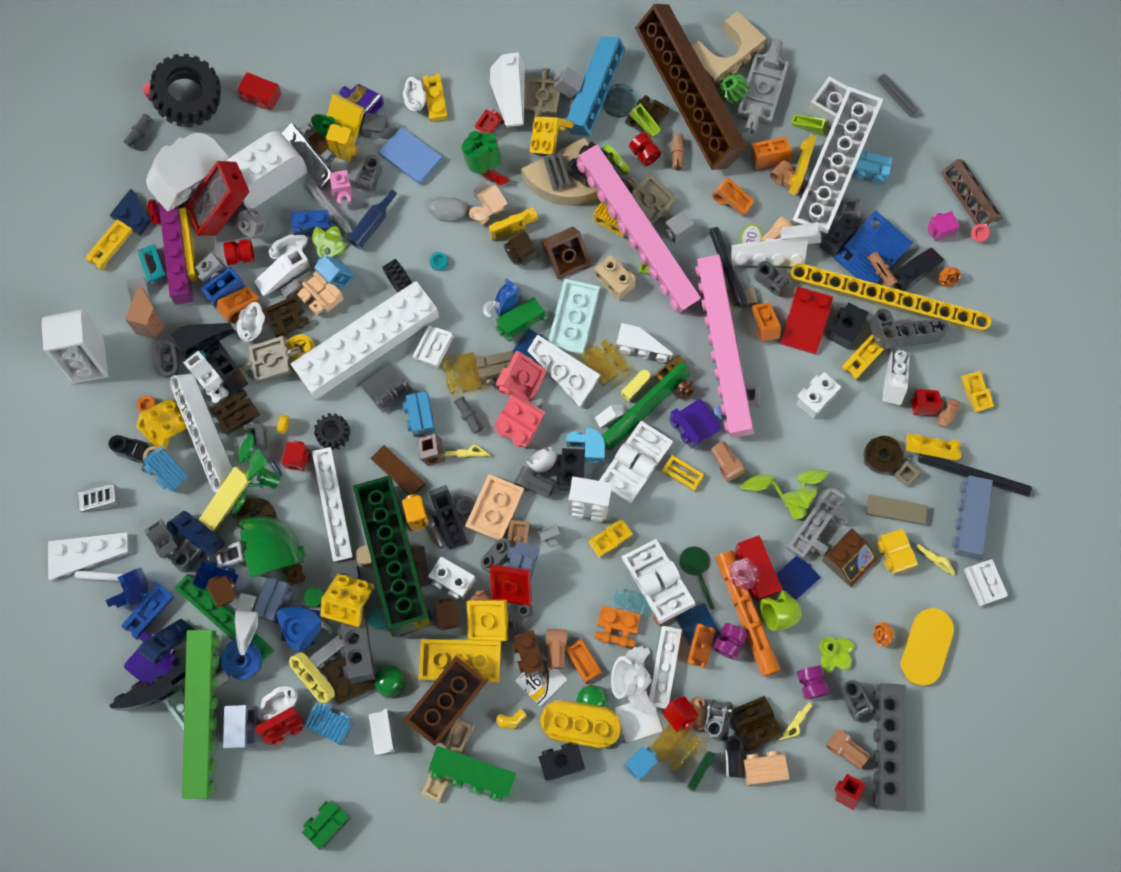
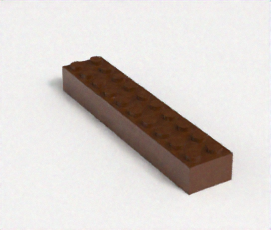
[635,4,748,170]

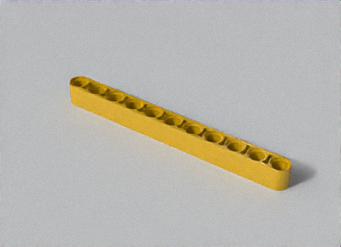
[790,263,991,332]

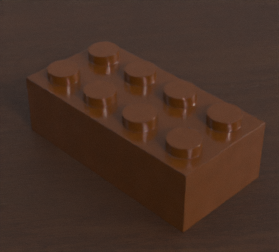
[404,654,489,746]

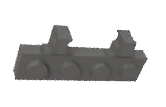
[282,123,337,188]

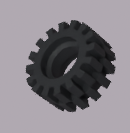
[382,259,412,293]
[314,413,351,450]

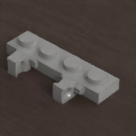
[786,486,850,560]

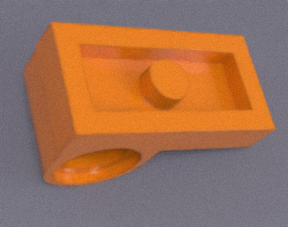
[712,177,754,216]
[216,286,259,324]
[752,302,781,342]

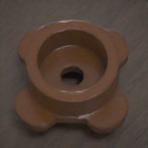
[676,380,695,400]
[283,564,306,586]

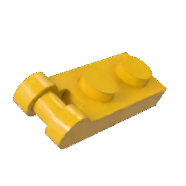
[422,73,448,122]
[86,219,133,270]
[841,334,884,380]
[906,433,962,460]

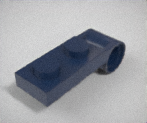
[167,511,225,557]
[138,618,195,665]

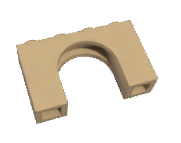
[692,11,766,87]

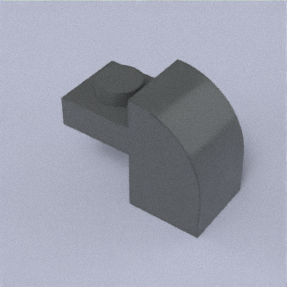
[145,519,180,559]

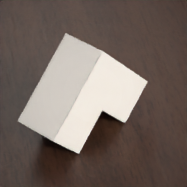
[595,404,628,428]

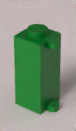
[495,297,547,342]

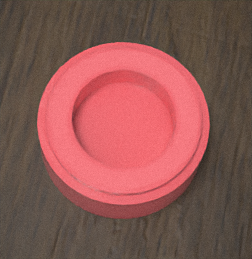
[971,224,990,242]

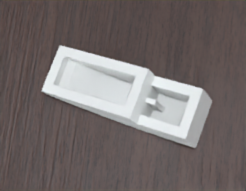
[235,593,258,655]

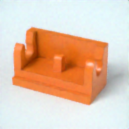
[751,137,792,170]
[686,624,716,669]

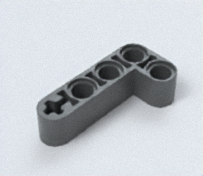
[869,308,949,349]

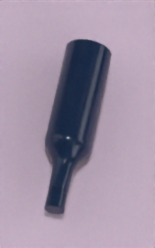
[347,190,397,249]

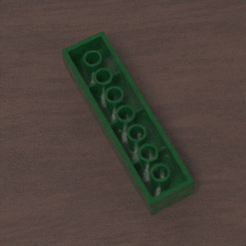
[353,475,432,637]

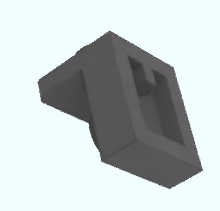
[244,421,268,451]

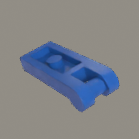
[121,583,175,640]

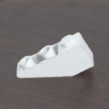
[254,246,311,297]
[616,323,673,363]
[882,348,910,405]

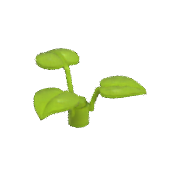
[740,469,830,519]

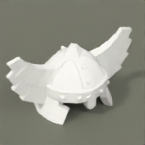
[611,646,656,715]

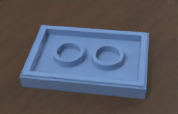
[378,127,443,185]

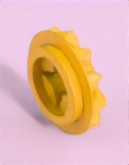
[287,334,315,362]

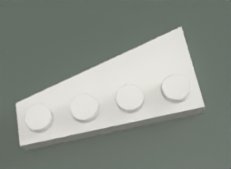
[731,236,809,267]
[528,335,601,407]
[48,533,130,581]

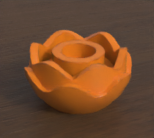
[939,267,961,287]
[873,621,894,647]

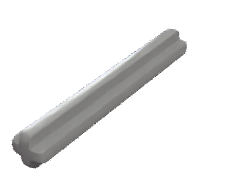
[306,180,353,237]

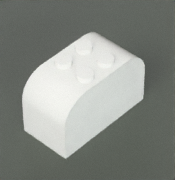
[228,131,308,209]
[146,133,230,212]
[42,309,108,384]

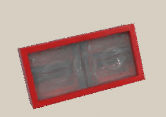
[185,161,250,236]

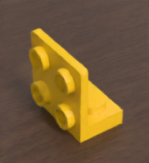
[530,117,574,155]
[136,398,187,450]
[321,574,374,627]

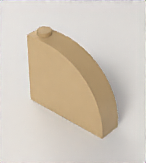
[521,138,598,205]

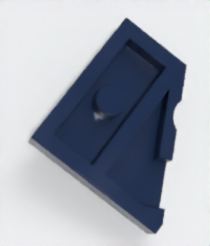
[109,189,151,236]

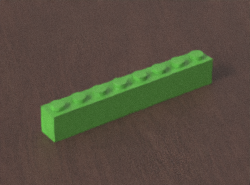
[182,630,219,799]

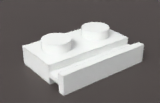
[413,325,454,368]
[964,559,1008,606]

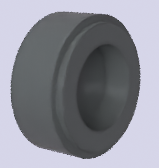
[455,496,474,516]

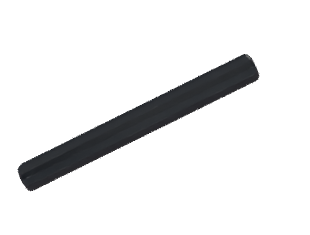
[709,227,747,307]

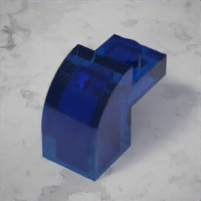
[106,568,148,608]

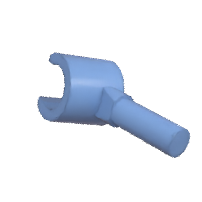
[712,406,727,420]

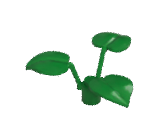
[230,432,281,519]

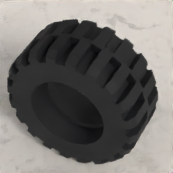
[150,53,221,127]

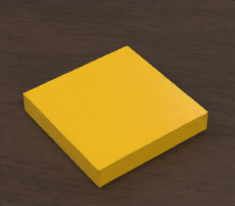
[327,94,365,142]
[467,600,509,641]

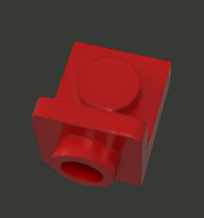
[474,109,504,133]

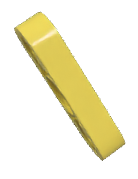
[289,652,335,703]

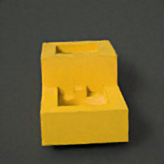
[960,371,994,412]
[588,519,633,558]

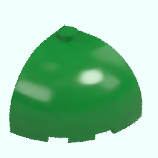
[240,516,306,577]

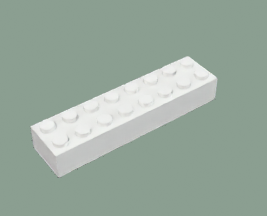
[792,87,883,238]
[291,281,439,400]

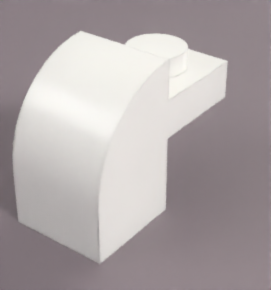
[183,351,223,393]

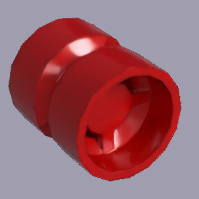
[629,132,662,167]
[223,238,255,266]

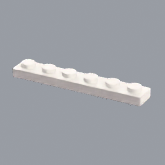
[312,447,354,563]

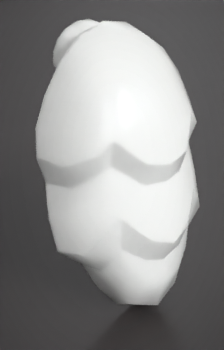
[403,77,426,111]
[269,235,308,261]
[236,302,265,342]
[257,686,298,721]

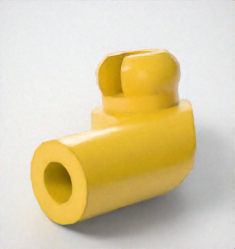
[496,709,527,729]

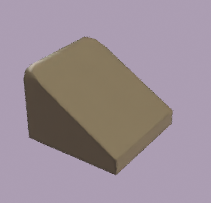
[894,459,923,487]

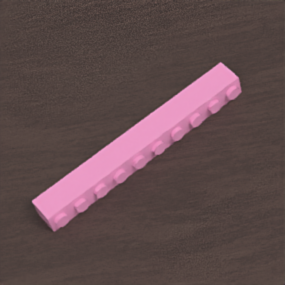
[577,144,701,314]
[695,254,755,438]

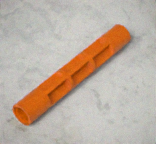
[715,551,781,677]

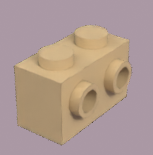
[594,255,636,301]

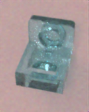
[613,589,646,615]

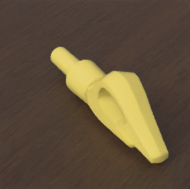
[445,445,491,458]
[916,544,955,576]
[778,702,813,740]

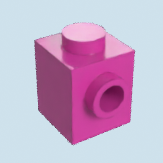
[927,211,960,241]

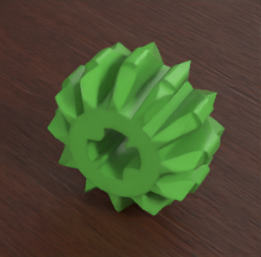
[718,72,749,104]

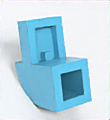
[566,427,605,463]

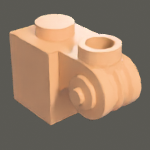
[469,185,507,225]

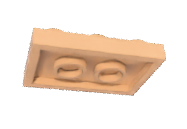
[465,474,524,541]

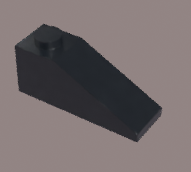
[894,247,944,292]
[171,323,236,359]
[203,341,249,394]
[428,485,468,550]

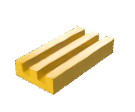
[662,455,705,492]

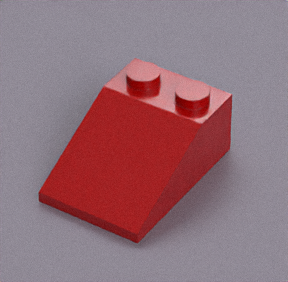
[780,286,834,355]

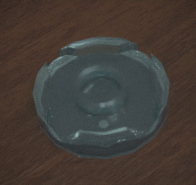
[602,83,637,118]

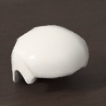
[526,447,557,473]

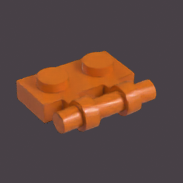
[595,606,641,648]

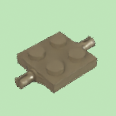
[524,68,561,123]
[626,173,676,225]
[239,336,301,383]

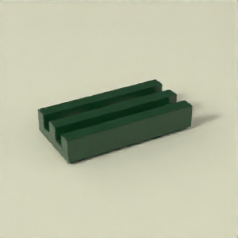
[687,751,715,792]

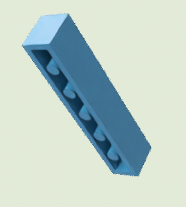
[566,36,625,136]

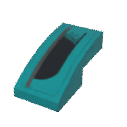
[137,244,166,283]

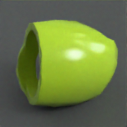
[760,590,802,631]

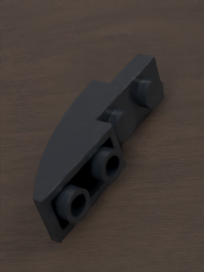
[109,663,186,711]

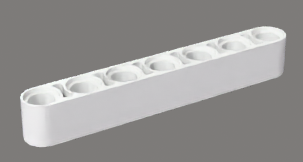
[170,374,233,493]

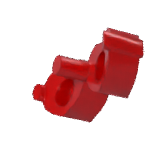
[483,169,510,185]
[147,199,161,224]

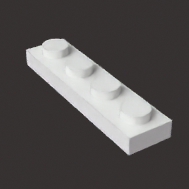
[649,626,682,709]

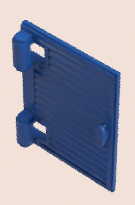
[834,210,913,291]

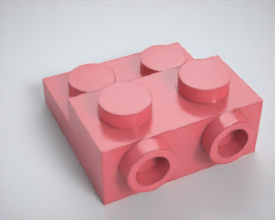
[495,351,547,402]
[493,393,546,448]

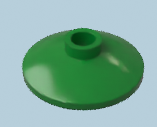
[311,114,342,137]

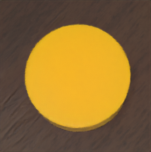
[277,414,290,434]

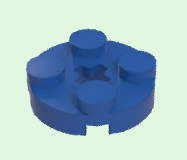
[221,640,262,680]

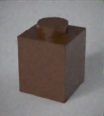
[435,599,460,631]

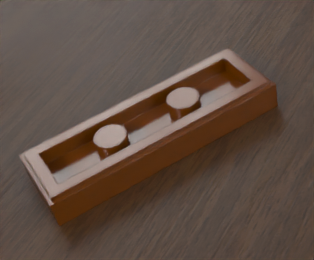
[371,445,425,495]

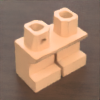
[297,271,344,315]

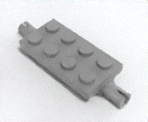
[736,38,789,134]

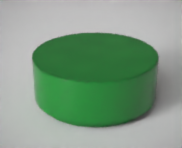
[304,587,324,608]

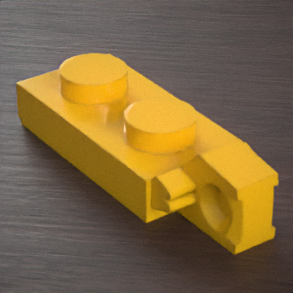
[489,208,538,241]

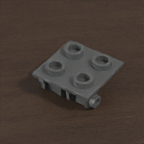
[360,363,413,413]

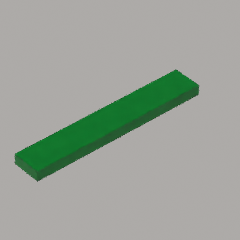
[602,362,690,450]
[174,573,275,664]

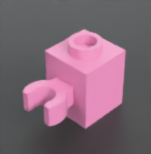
[329,170,353,207]

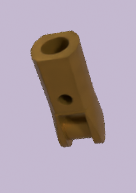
[653,355,686,381]

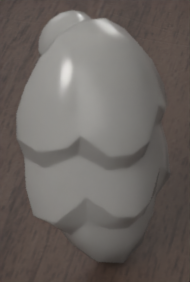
[428,197,468,221]

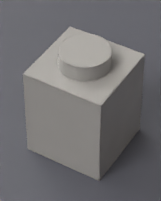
[553,67,585,99]
[664,211,694,243]

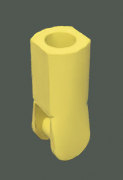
[621,370,650,402]

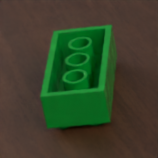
[427,746,516,803]

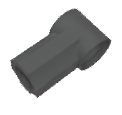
[513,466,555,499]

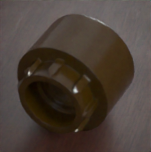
[503,229,539,266]

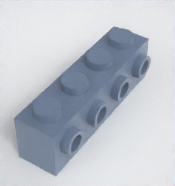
[952,475,993,559]

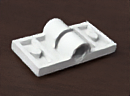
[599,421,673,505]
[622,539,695,624]

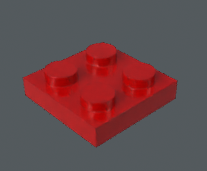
[489,564,532,606]

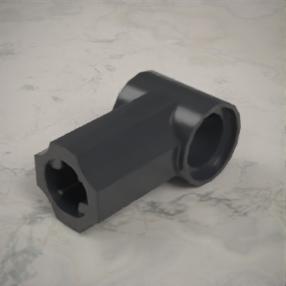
[723,735,744,777]

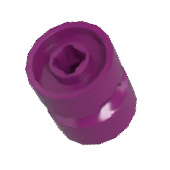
[713,623,748,660]
[796,665,830,700]

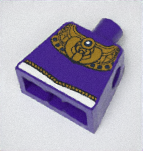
[339,84,384,128]

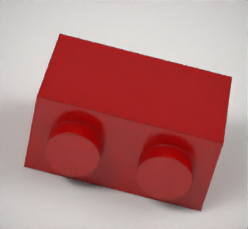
[237,72,282,111]

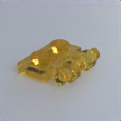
[581,339,629,386]
[442,352,482,394]
[650,724,701,773]

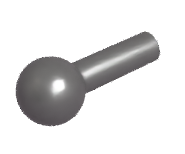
[424,515,446,549]

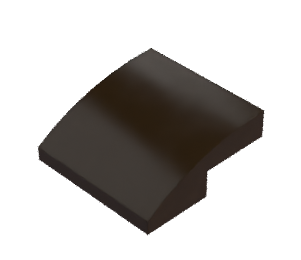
[731,696,783,752]

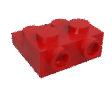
[254,707,305,746]

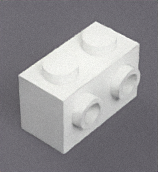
[796,372,841,419]
[428,557,476,600]

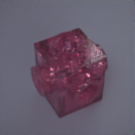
[729,557,761,590]

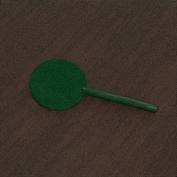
[679,546,714,609]

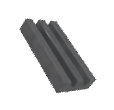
[543,152,570,191]

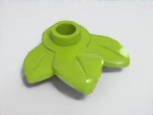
[312,226,347,258]
[819,637,855,673]

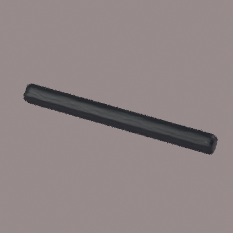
[918,454,1032,497]

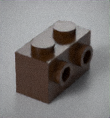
[206,574,237,610]
[512,630,545,678]

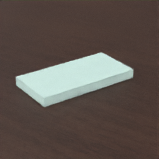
[548,279,600,356]

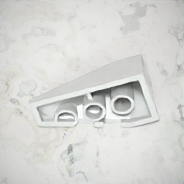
[490,52,525,128]

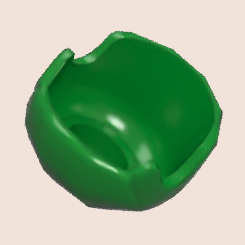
[374,665,406,698]
[576,685,608,707]

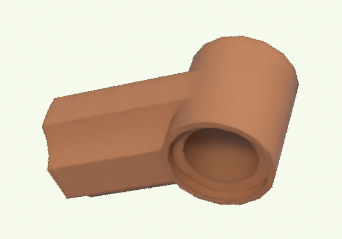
[770,160,808,195]
[711,441,745,482]
[546,629,567,669]
[826,729,870,769]

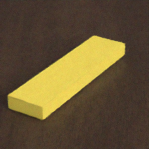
[199,466,251,533]

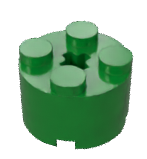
[461,131,501,173]

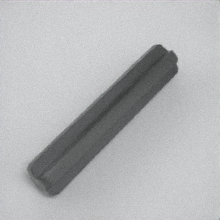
[877,74,918,116]

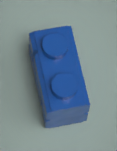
[291,210,332,236]
[201,266,246,309]

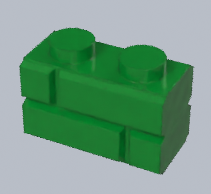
[302,800,351,850]

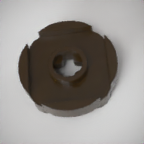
[863,435,904,475]
[237,498,277,530]

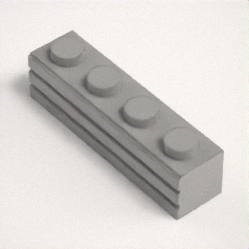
[309,635,358,670]

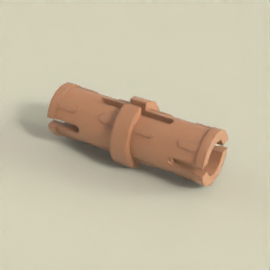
[671,133,685,171]
[867,251,898,287]

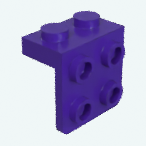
[669,399,721,449]
[124,632,180,685]

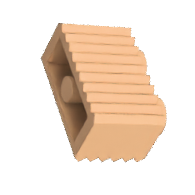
[743,751,789,786]

